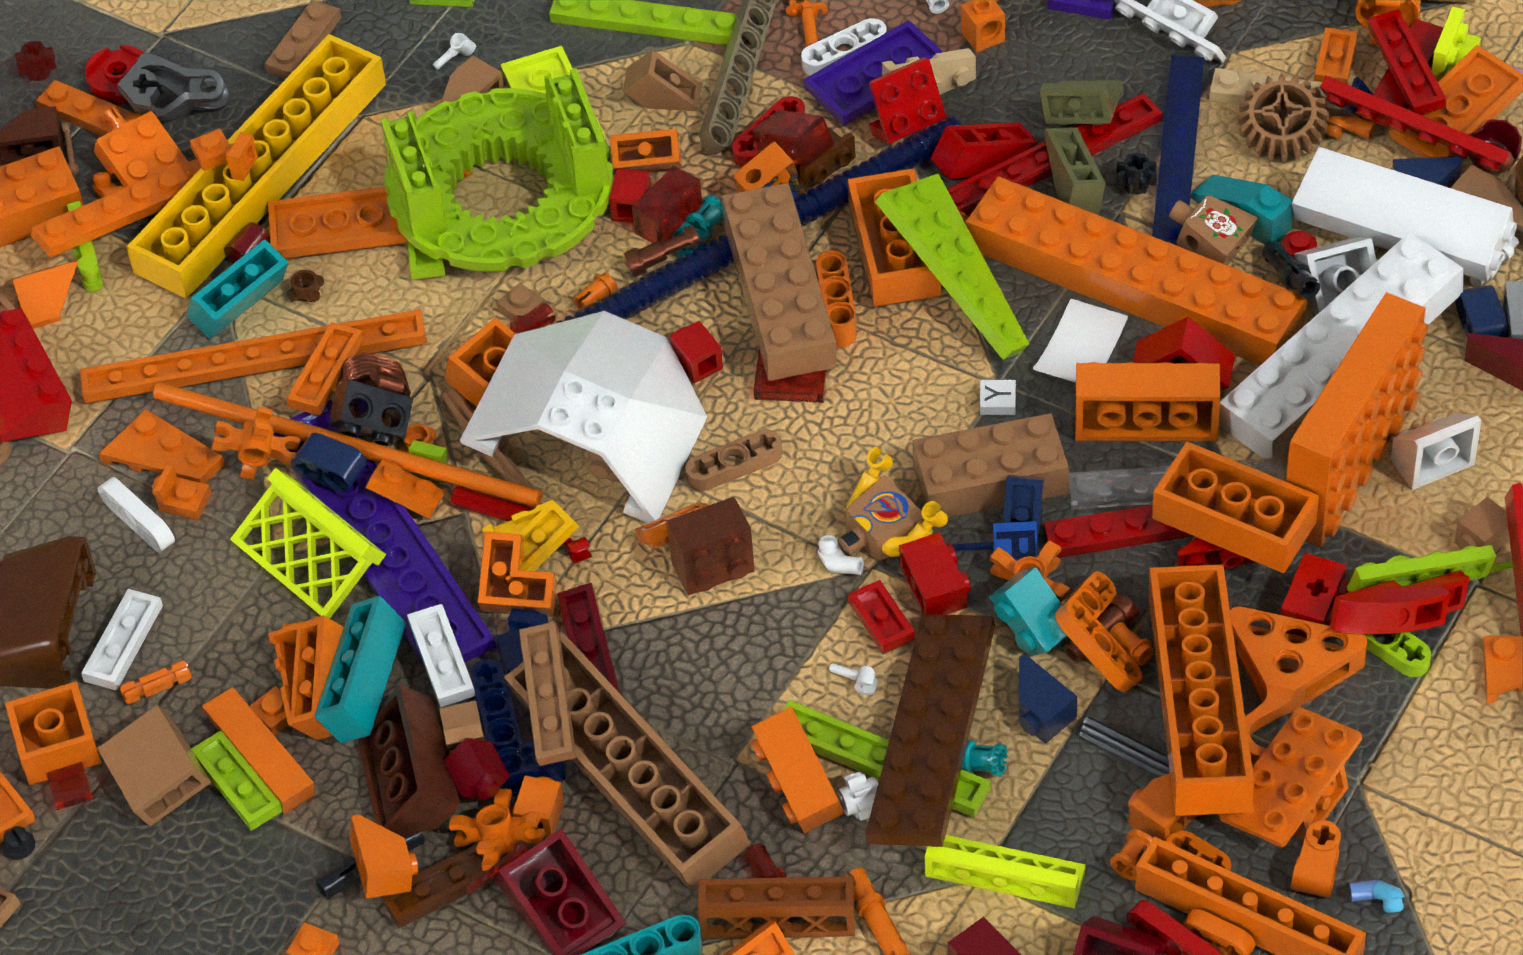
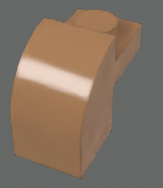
[439,700,484,755]

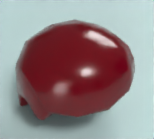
[1468,119,1522,173]

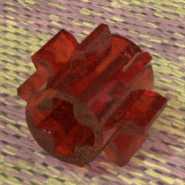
[15,41,57,81]

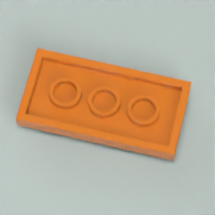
[1388,45,1523,158]
[268,186,407,258]

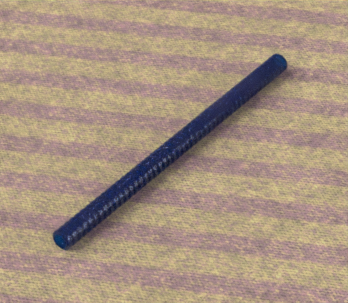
[555,116,962,324]

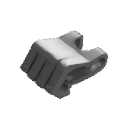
[117,53,230,121]

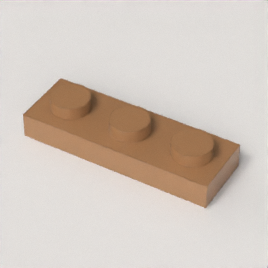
[264,0,342,79]

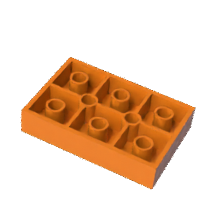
[1286,292,1428,547]

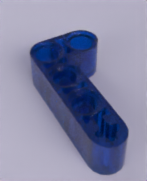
[471,658,567,796]

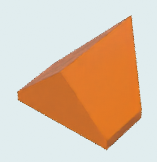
[11,260,78,329]

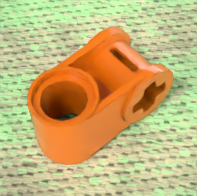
[1291,820,1341,899]

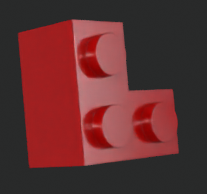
[1132,316,1236,391]

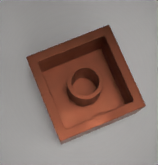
[667,497,755,596]

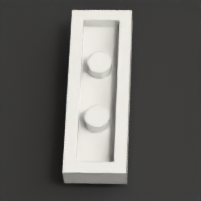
[81,589,163,691]
[407,604,475,707]

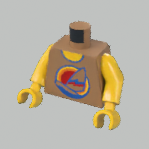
[838,447,948,561]

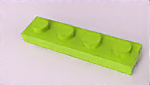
[1347,545,1496,593]

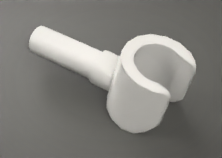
[432,33,476,70]
[829,663,878,695]

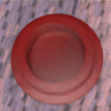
[1282,231,1317,260]

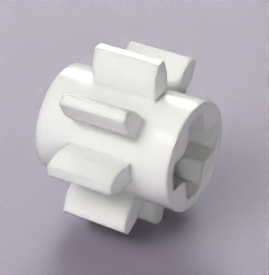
[837,771,878,821]

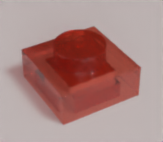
[46,762,94,810]

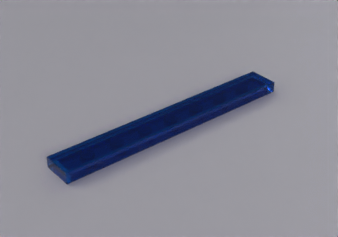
[1152,55,1204,246]

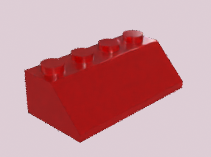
[0,308,72,442]

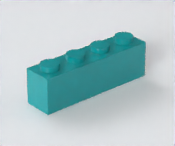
[314,595,406,743]

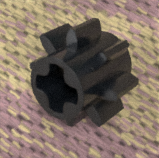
[1116,153,1157,194]

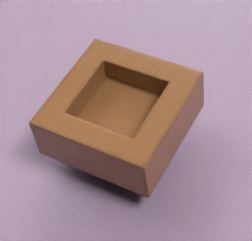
[496,283,546,328]

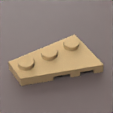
[882,48,976,95]

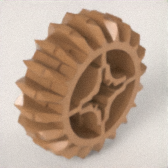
[1237,73,1329,163]

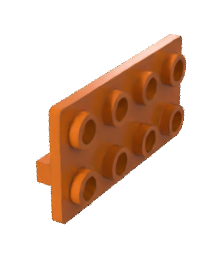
[1219,707,1362,848]

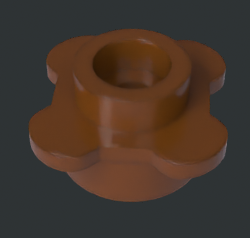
[287,270,324,302]

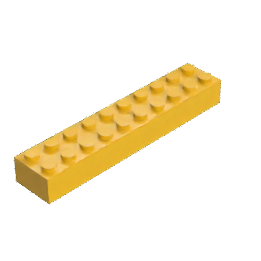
[126,34,386,299]

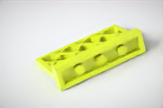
[230,468,387,619]

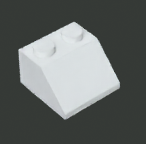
[1294,236,1377,315]
[1391,413,1481,490]

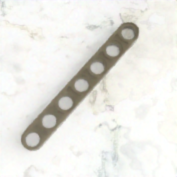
[699,0,777,154]

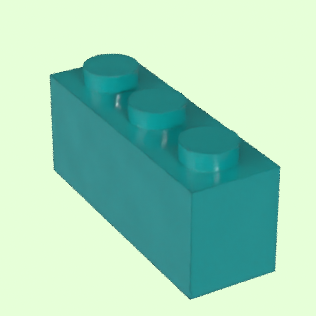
[186,239,288,339]

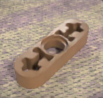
[686,430,783,491]

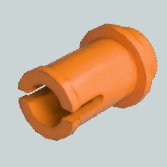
[573,272,617,314]
[1109,622,1154,666]

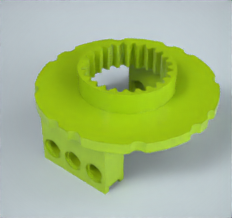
[381,68,613,272]

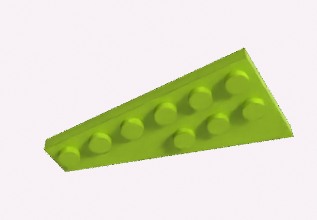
[875,173,1029,360]

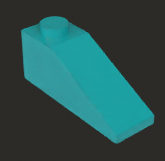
[1191,175,1293,245]

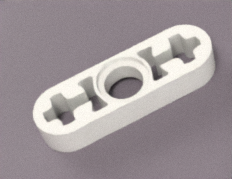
[801,18,887,76]
[97,477,175,553]

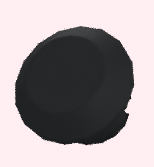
[2,826,36,860]

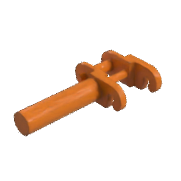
[786,0,828,47]

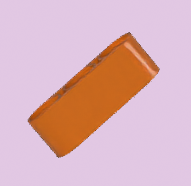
[816,250,857,348]

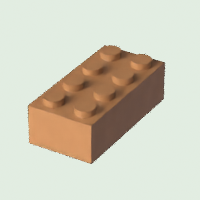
[912,413,1069,518]

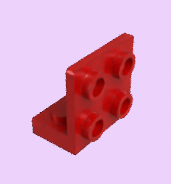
[869,57,947,144]

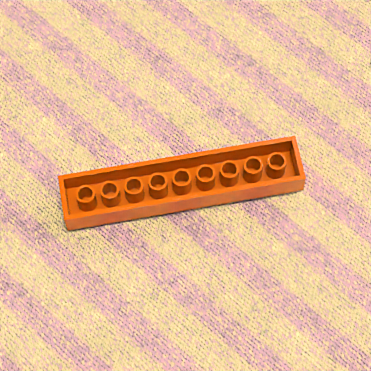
[966,176,1307,365]

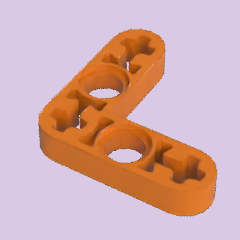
[1055,571,1142,692]

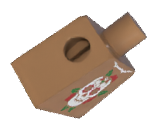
[1169,196,1258,266]

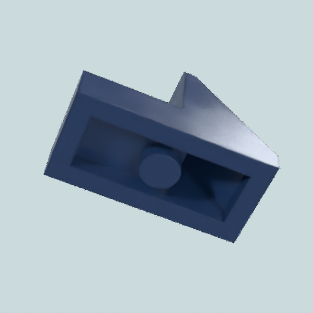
[1002,475,1044,551]

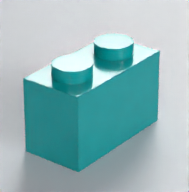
[989,567,1067,657]

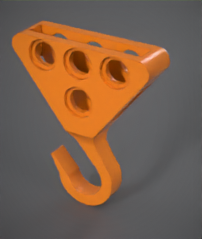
[1230,606,1367,765]

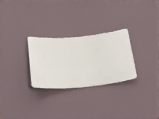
[1033,299,1128,383]

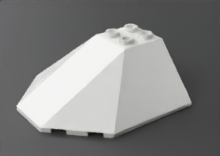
[460,311,707,523]

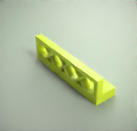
[925,835,1086,909]

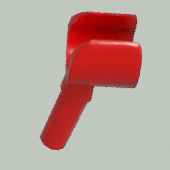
[563,537,592,563]

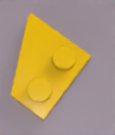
[482,500,580,571]

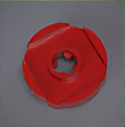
[85,45,144,105]

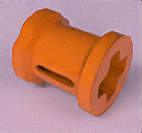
[1110,829,1153,881]

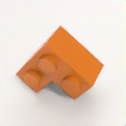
[478,531,557,618]

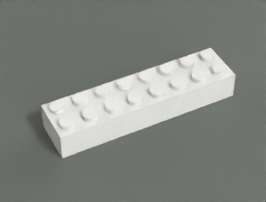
[1220,232,1464,465]

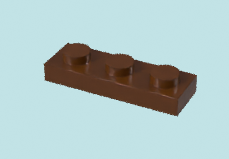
[381,844,499,929]

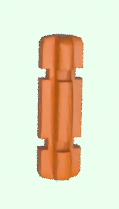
[120,660,192,705]

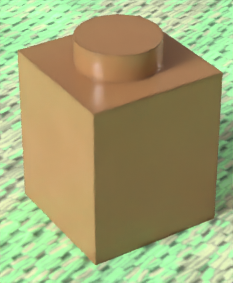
[1455,497,1510,552]

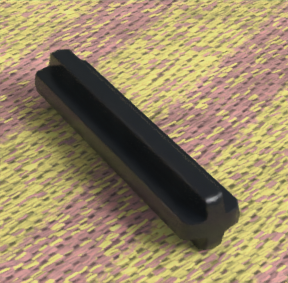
[1079,717,1170,777]

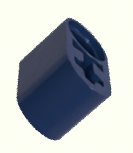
[1455,285,1509,338]
[291,433,367,492]

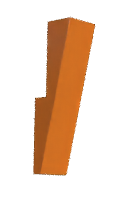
[202,687,315,814]

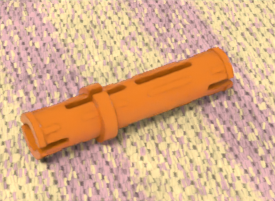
[845,868,911,955]

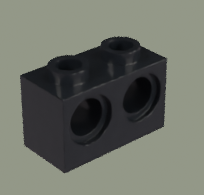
[328,379,414,446]

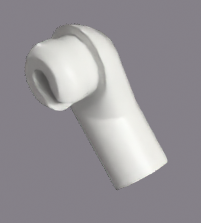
[818,535,864,575]

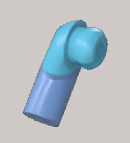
[1348,880,1405,913]

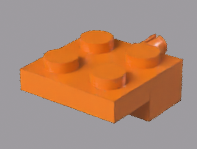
[93,106,188,188]

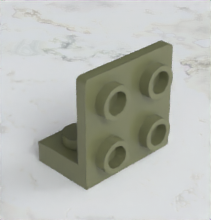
[1040,80,1123,126]

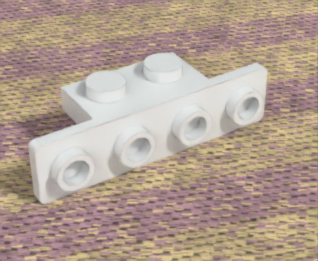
[1114,0,1226,63]

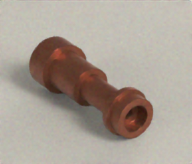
[624,225,702,278]
[1064,594,1139,663]

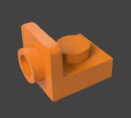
[152,464,212,520]

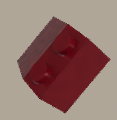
[493,828,627,955]

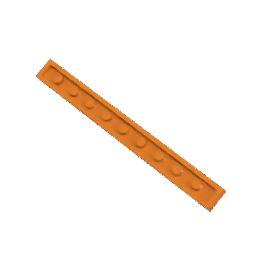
[80,309,427,404]

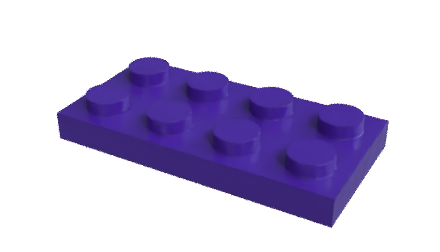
[804,20,943,126]

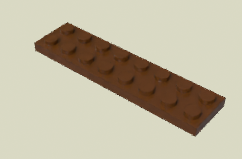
[865,614,995,847]

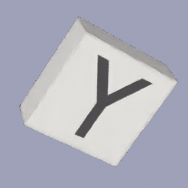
[980,380,1016,415]

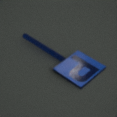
[946,521,1038,561]

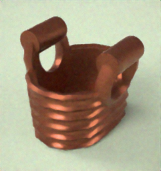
[342,353,411,423]

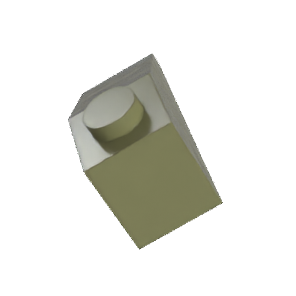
[1044,128,1106,215]

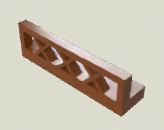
[698,876,855,939]

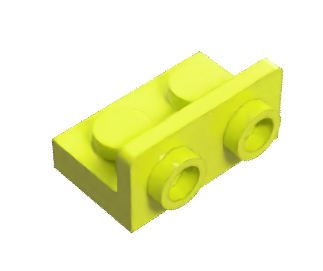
[1432,6,1481,81]

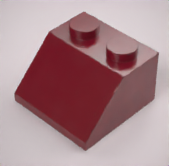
[1073,915,1167,955]

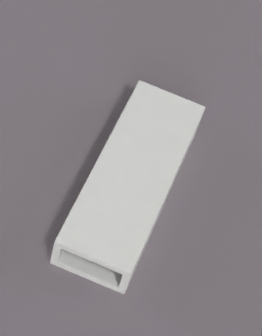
[1292,147,1517,282]

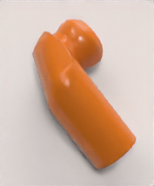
[1325,115,1376,139]
[92,172,124,198]

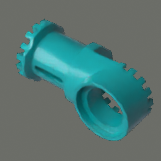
[672,194,723,261]
[962,740,1008,777]

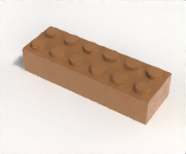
[722,183,836,381]

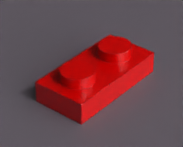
[848,580,915,654]

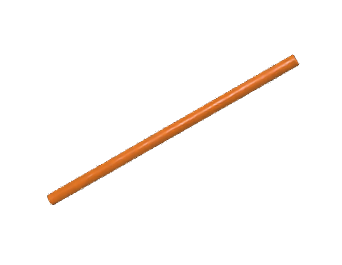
[153,382,543,508]

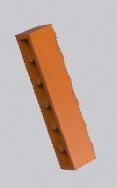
[1135,836,1366,955]

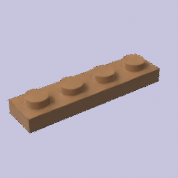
[519,622,576,766]

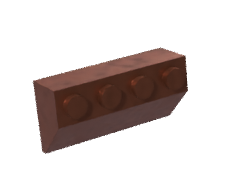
[358,684,460,837]

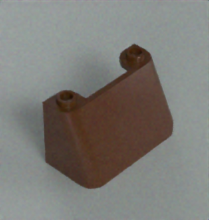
[0,536,96,689]

